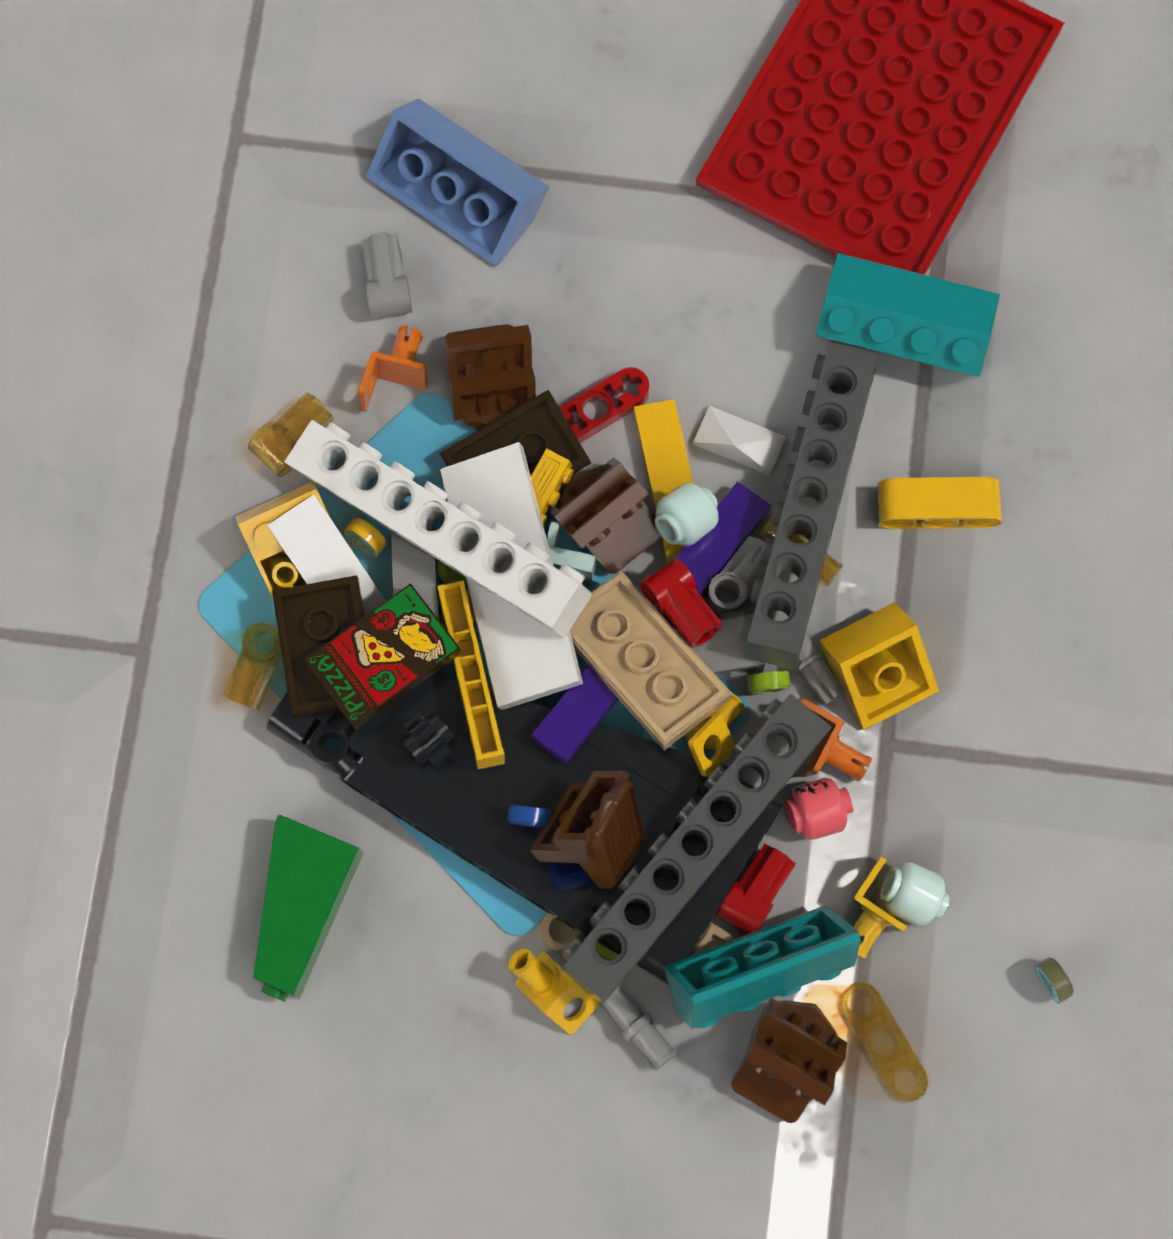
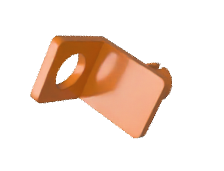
[358,325,428,412]
[798,698,872,782]

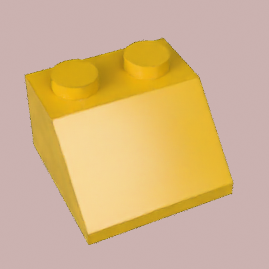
[819,602,939,730]

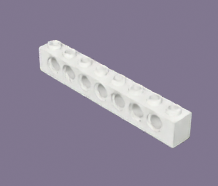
[284,420,593,638]

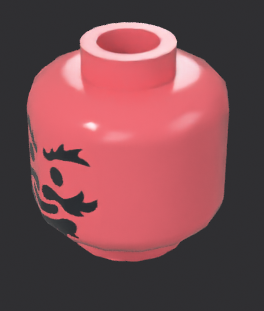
[785,778,853,840]

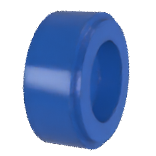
[507,805,553,828]

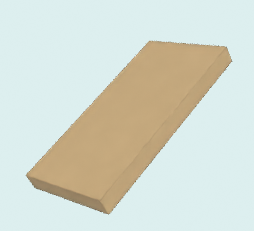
[570,571,732,750]

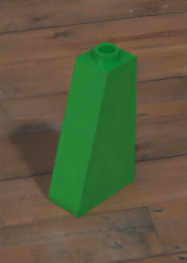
[253,814,363,1002]

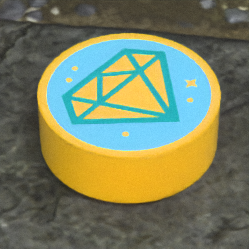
[344,518,386,557]

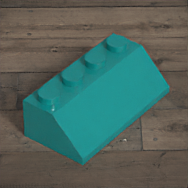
[815,253,1000,377]
[664,905,861,1029]

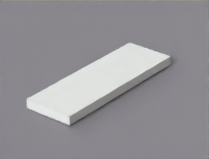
[440,442,583,710]

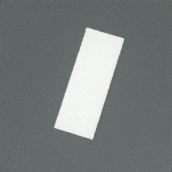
[267,494,386,615]

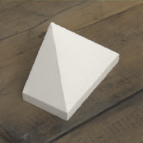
[693,406,786,476]

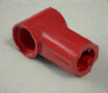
[640,559,722,648]
[716,844,796,934]

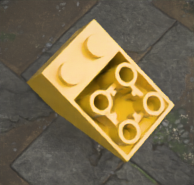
[235,482,329,598]

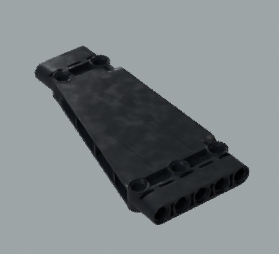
[266,672,783,985]

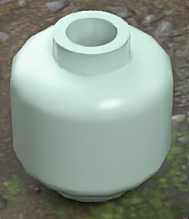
[655,482,719,547]
[880,862,950,927]

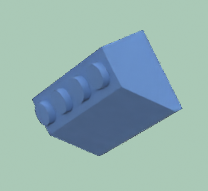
[365,98,550,266]

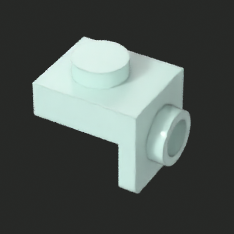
[545,522,596,583]

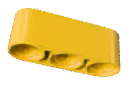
[877,477,1002,529]

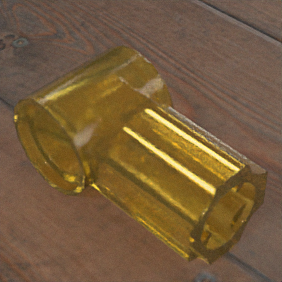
[248,392,334,477]
[223,622,282,711]

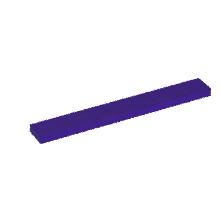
[531,481,772,765]

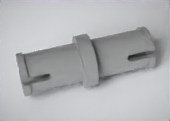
[598,985,677,1071]

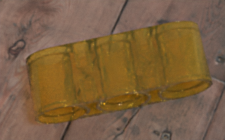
[838,982,928,1104]

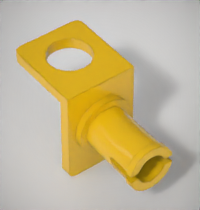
[685,693,745,777]
[853,856,907,959]
[508,948,599,1035]

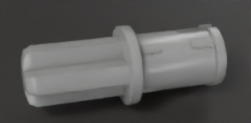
[795,634,843,705]

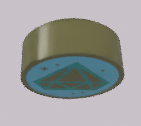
[1035,957,1074,1004]

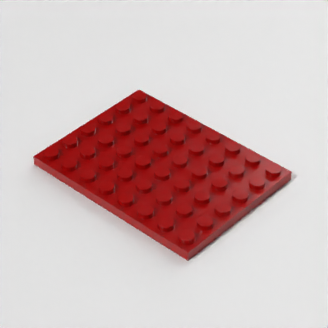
[696,0,1065,275]

